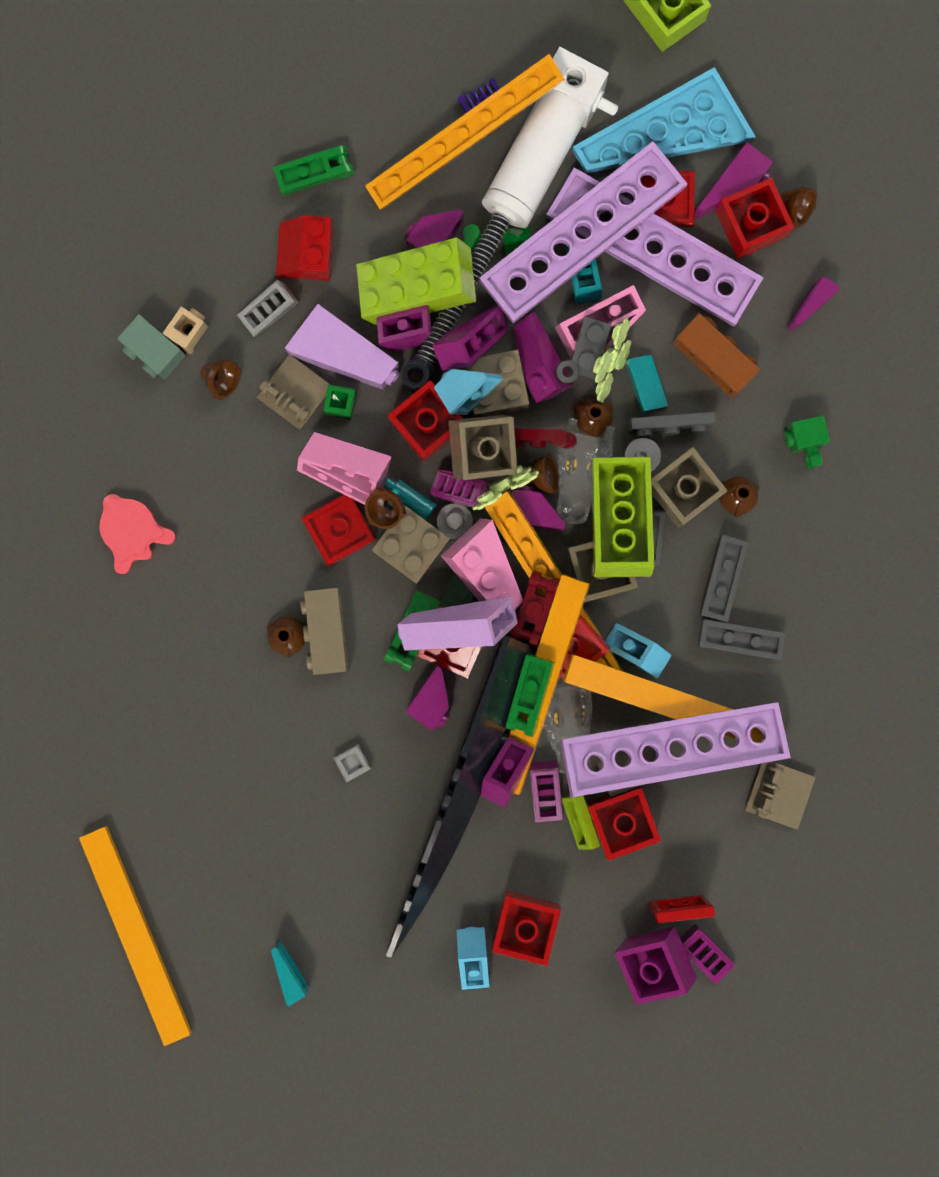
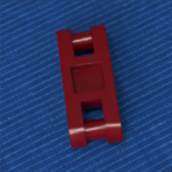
[514,428,577,449]
[510,570,560,648]

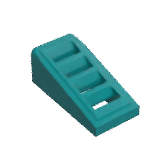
[565,246,602,304]
[271,941,309,1007]

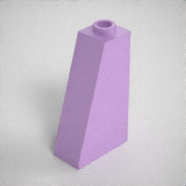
[285,304,400,390]
[397,597,518,650]

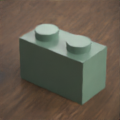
[117,314,186,380]

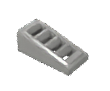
[237,280,299,337]

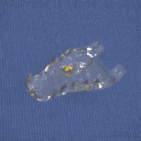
[557,418,615,524]
[543,683,593,774]

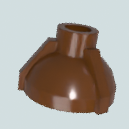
[780,187,817,228]
[200,359,241,400]
[573,397,613,438]
[526,454,560,494]
[719,476,760,517]
[365,487,406,529]
[267,617,306,657]

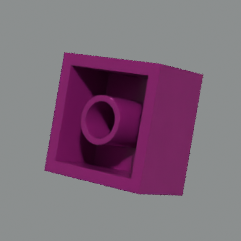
[615,926,697,1005]

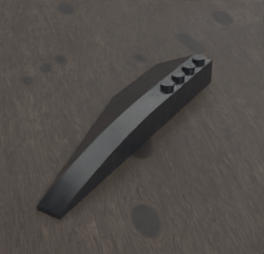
[386,636,536,958]

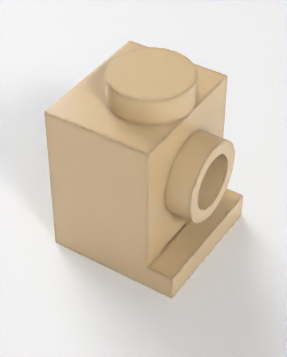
[162,306,208,355]

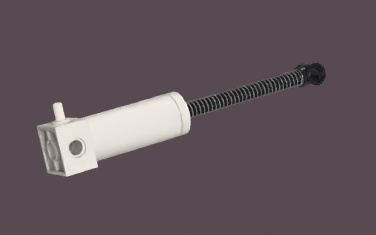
[401,46,619,393]

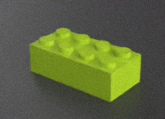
[623,0,711,52]
[356,237,476,325]
[591,457,654,577]

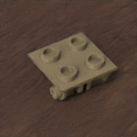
[256,354,329,430]
[745,762,816,830]

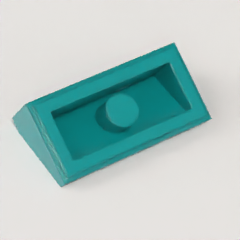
[625,355,668,415]

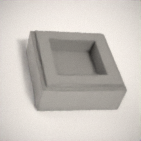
[333,744,371,782]

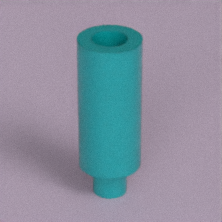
[383,478,437,521]

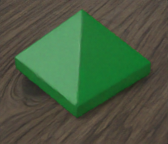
[503,226,531,257]

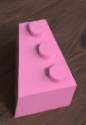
[555,285,646,358]
[297,432,392,505]
[441,518,523,609]

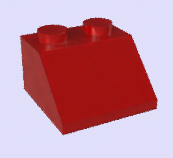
[276,215,334,281]

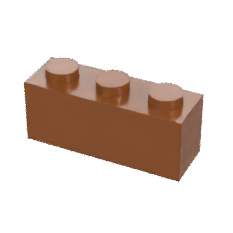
[672,313,760,399]

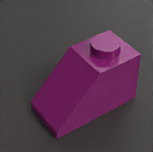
[405,210,464,250]
[377,305,431,353]
[512,486,565,531]
[406,666,451,731]
[481,737,534,808]

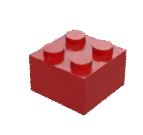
[715,177,795,259]
[387,380,463,463]
[586,787,661,861]
[491,890,561,966]

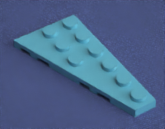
[572,67,756,174]

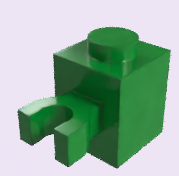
[783,415,830,469]

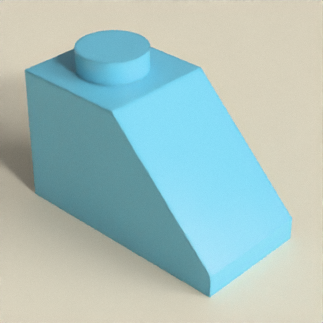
[434,369,503,415]
[605,623,672,679]
[456,927,489,990]

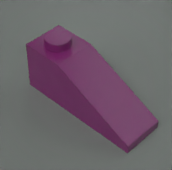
[694,143,773,220]
[433,305,508,370]
[513,312,574,403]

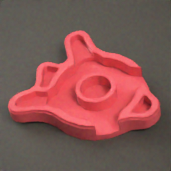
[99,494,176,574]

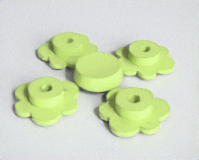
[593,318,631,403]
[469,465,539,510]

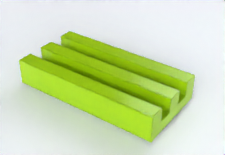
[561,793,600,850]

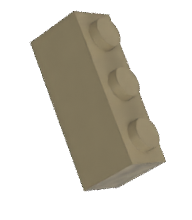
[300,588,349,675]

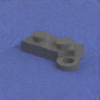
[556,317,611,383]

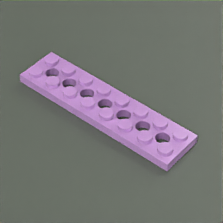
[479,141,687,323]
[546,167,764,327]
[560,702,791,798]

